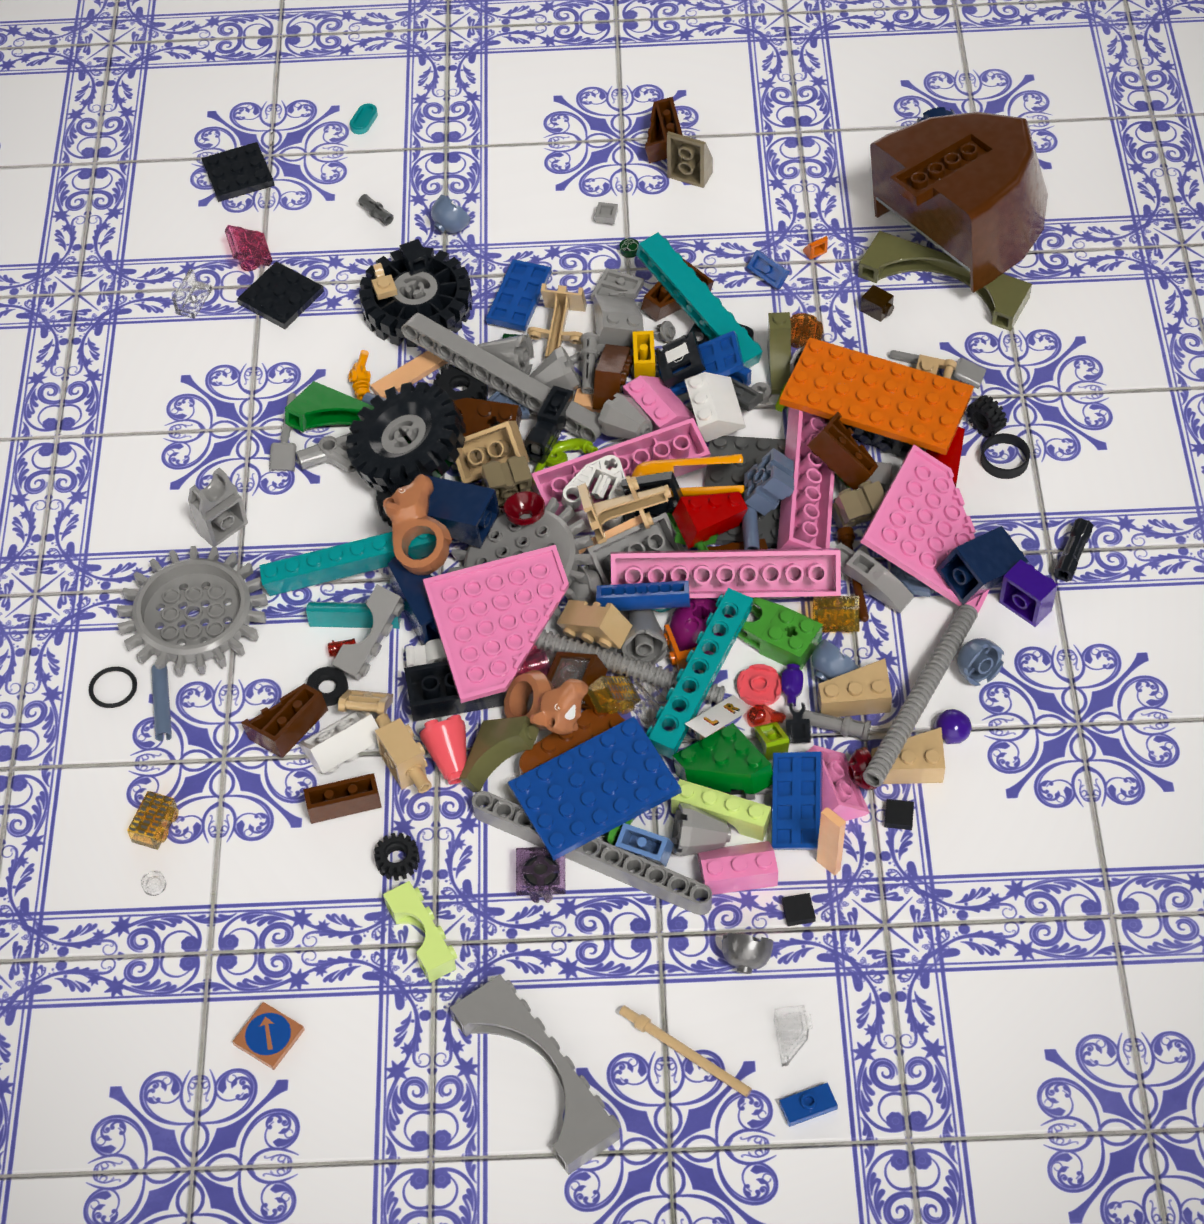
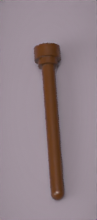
[836,527,869,622]

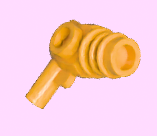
[349,350,371,401]

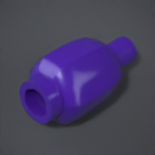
[781,664,803,707]

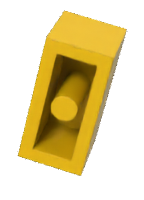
[632,331,656,379]

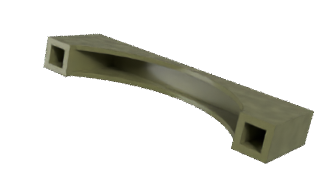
[858,230,1032,331]

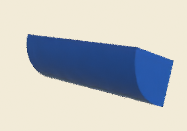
[596,580,690,611]

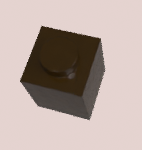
[860,285,894,322]

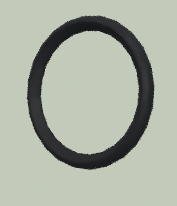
[88,666,137,708]

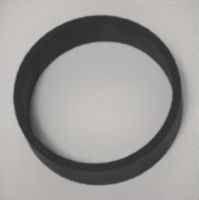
[980,433,1030,479]

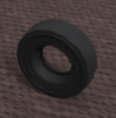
[306,666,349,707]

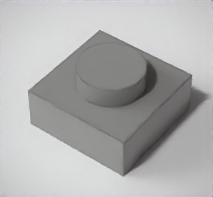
[595,202,618,224]

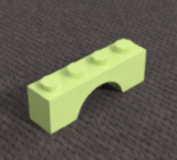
[671,779,771,841]
[383,881,458,983]

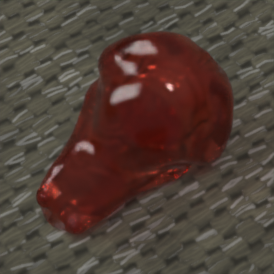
[747,704,786,727]

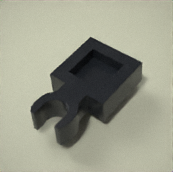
[786,702,811,744]

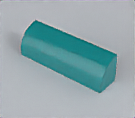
[306,602,401,629]

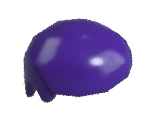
[933,709,972,744]

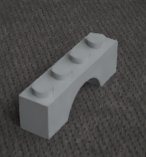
[332,584,404,680]

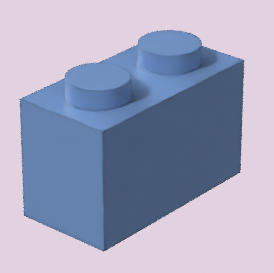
[615,823,675,867]

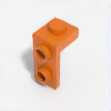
[661,624,705,673]

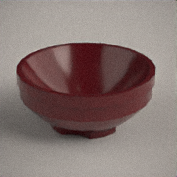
[504,491,545,526]
[847,747,877,791]

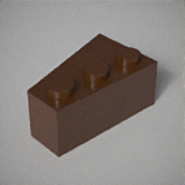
[645,97,683,163]
[641,259,714,321]
[593,344,634,410]
[807,412,879,490]
[241,683,328,758]

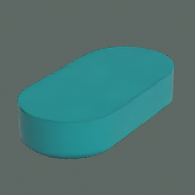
[350,103,378,135]

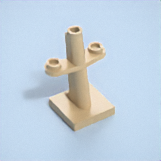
[527,283,587,359]
[577,475,672,545]

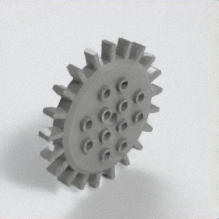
[449,497,594,616]
[117,546,268,676]

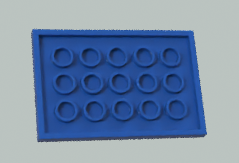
[508,716,682,861]

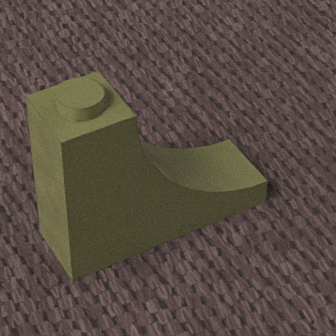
[767,312,791,395]
[459,716,540,792]

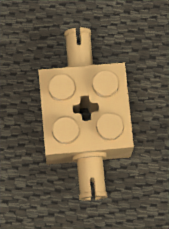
[375,713,432,793]

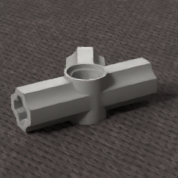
[296,432,356,473]

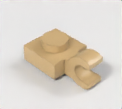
[371,263,398,300]

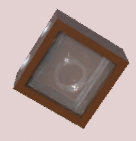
[547,651,608,709]

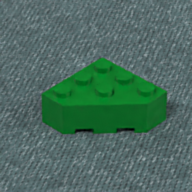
[672,723,773,794]

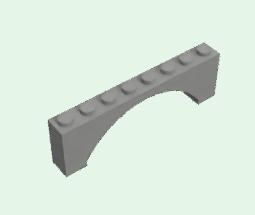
[449,974,621,1175]

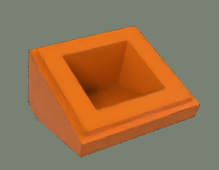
[803,236,828,260]

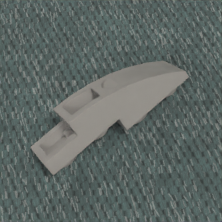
[836,543,914,613]

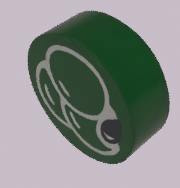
[619,238,639,258]

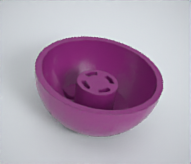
[668,598,732,655]

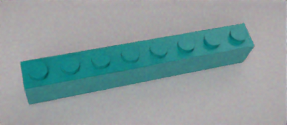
[636,232,763,368]
[259,532,437,596]

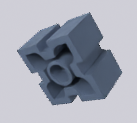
[744,448,794,516]

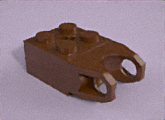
[453,398,522,437]

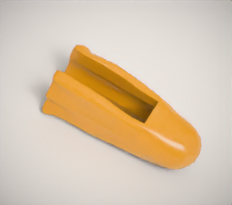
[631,454,744,497]

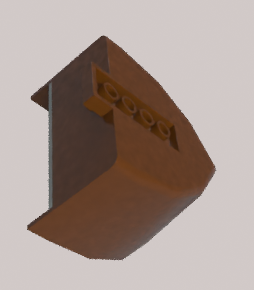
[870,112,1048,293]

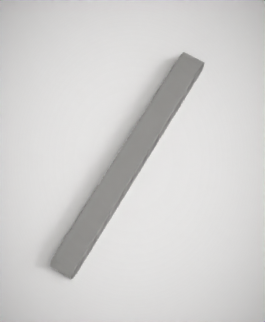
[401,313,602,443]
[472,791,712,915]

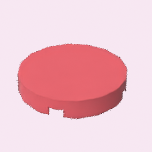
[737,664,783,707]

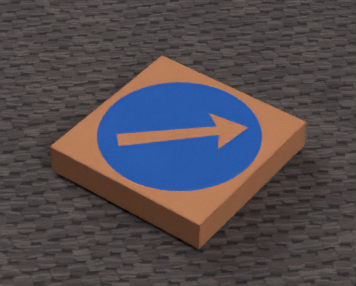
[232,1002,305,1070]

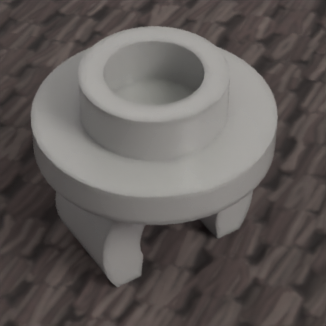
[654,321,676,342]

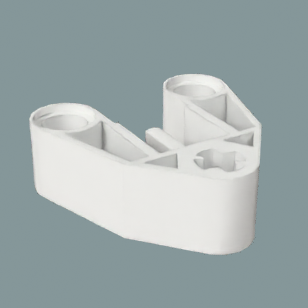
[561,455,626,528]

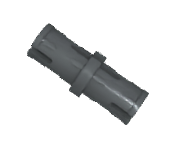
[358,194,394,225]

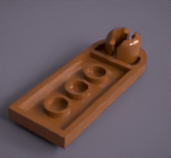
[519,699,626,775]

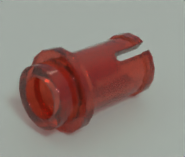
[327,638,356,658]

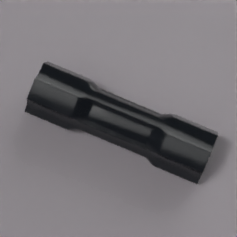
[1054,518,1094,582]

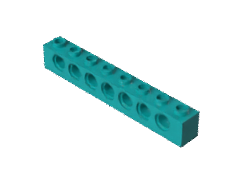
[646,588,753,760]

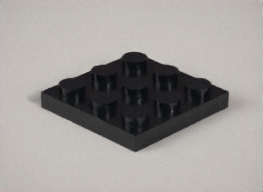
[201,142,275,202]
[237,261,324,329]

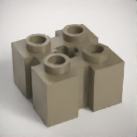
[481,456,532,507]
[832,481,885,529]

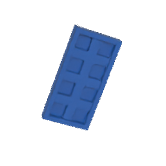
[486,259,552,332]
[657,331,745,396]
[772,752,823,850]

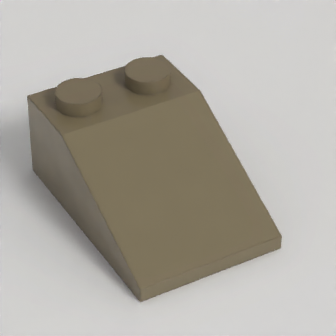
[667,131,713,188]

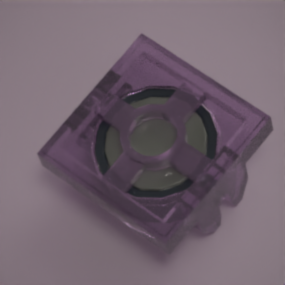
[516,847,566,903]

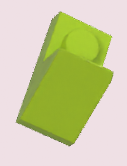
[754,722,789,760]

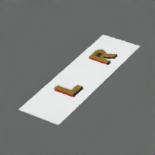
[685,695,753,738]

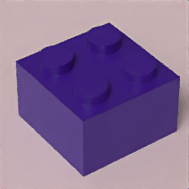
[999,559,1058,627]

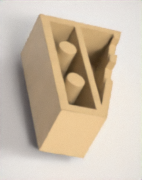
[557,600,633,649]
[817,658,892,717]
[870,727,945,784]

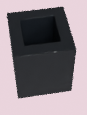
[399,239,430,276]

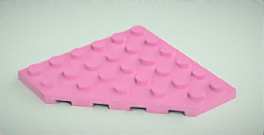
[860,445,990,613]
[423,545,569,703]

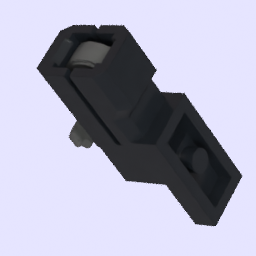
[525,385,574,464]

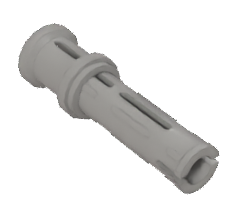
[580,332,599,394]
[800,708,871,741]

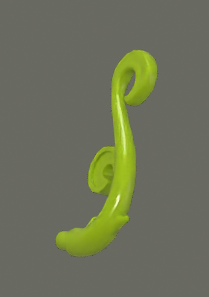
[533,438,598,473]

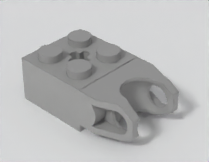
[188,467,248,547]

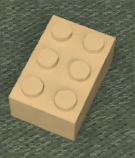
[455,421,530,484]

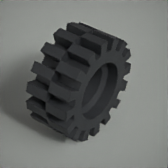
[966,395,1007,437]
[374,833,420,881]

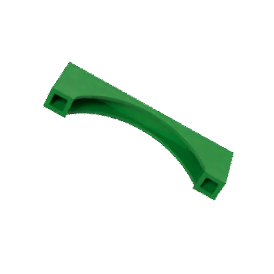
[285,381,454,478]

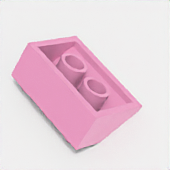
[623,375,696,432]
[806,745,870,821]
[697,841,778,895]

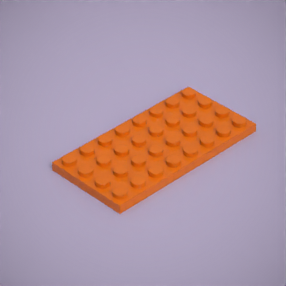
[779,337,974,455]

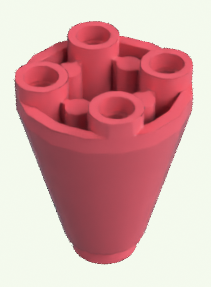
[419,715,467,785]

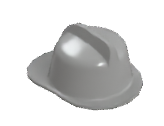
[569,565,602,606]

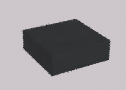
[884,799,914,830]
[782,893,816,927]

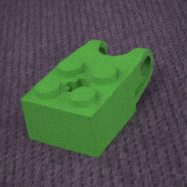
[738,597,823,670]

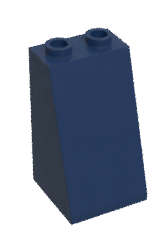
[426,475,500,549]
[936,526,1029,605]
[387,554,440,645]

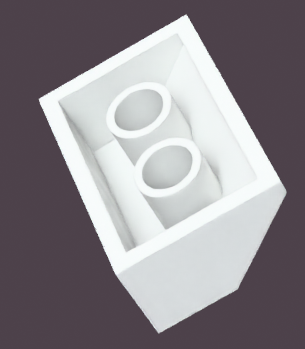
[684,372,746,442]
[298,711,379,774]

